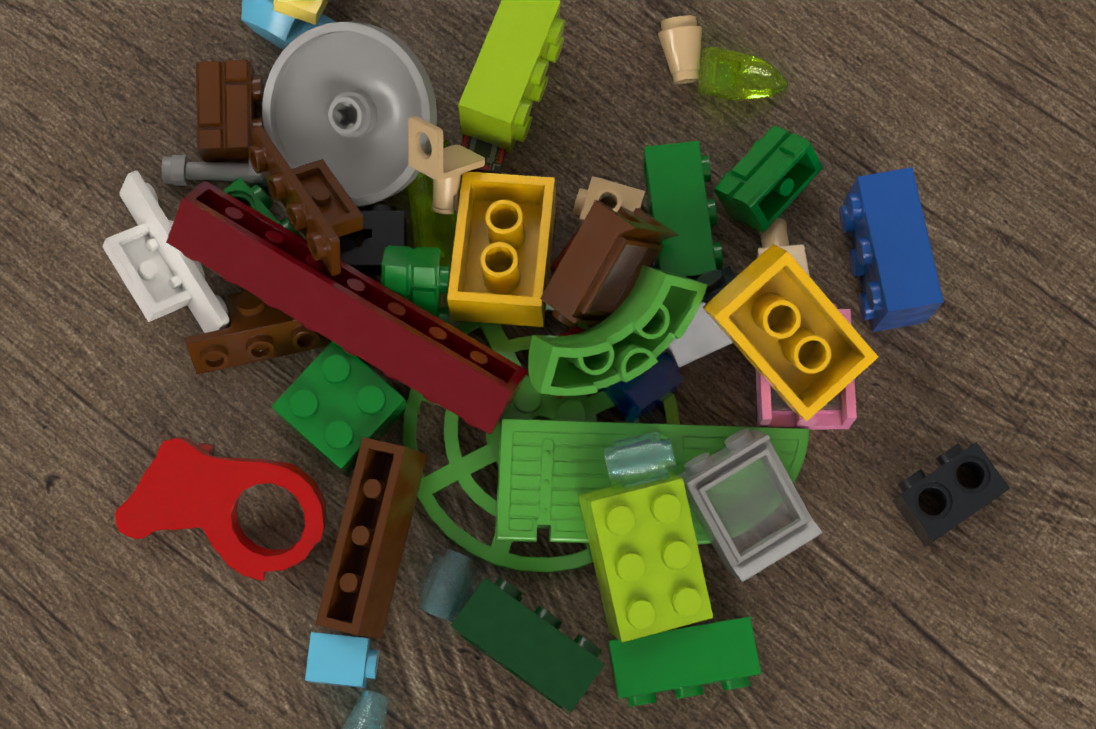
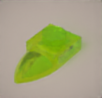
[698,46,788,101]

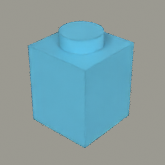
[305,632,379,688]

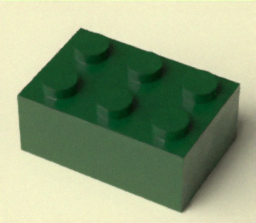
[450,577,605,715]

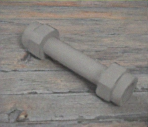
[161,155,268,188]

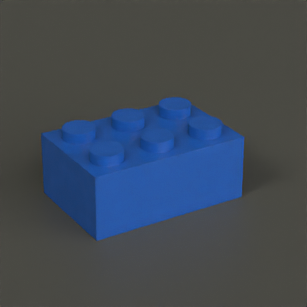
[839,167,944,332]

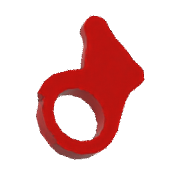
[115,437,327,581]

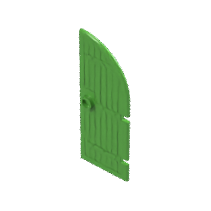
[495,418,810,545]

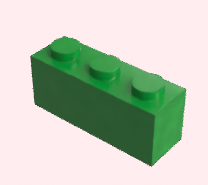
[642,141,723,281]
[607,617,761,707]

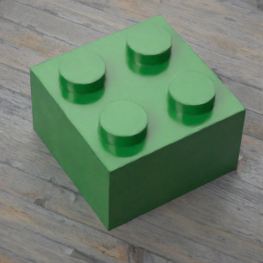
[271,341,407,477]

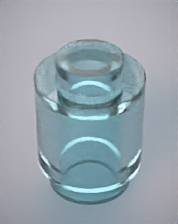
[603,431,676,488]
[418,548,478,622]

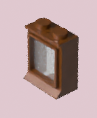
[540,200,679,328]

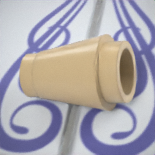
[658,15,702,84]

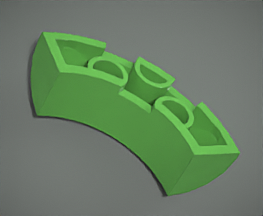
[528,265,707,396]

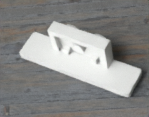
[102,171,229,333]

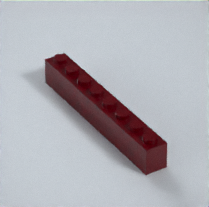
[166,181,528,434]

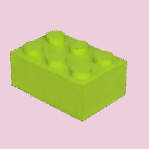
[458,0,566,154]
[578,472,713,642]

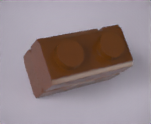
[196,60,264,162]

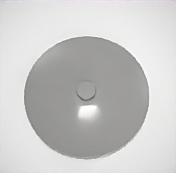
[262,22,437,207]

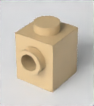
[573,176,645,230]

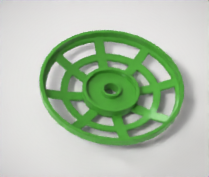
[403,303,680,574]

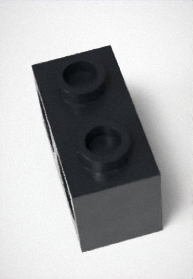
[892,442,1010,546]

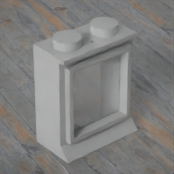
[678,428,823,582]

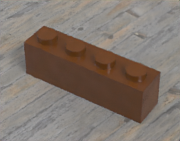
[315,437,427,639]

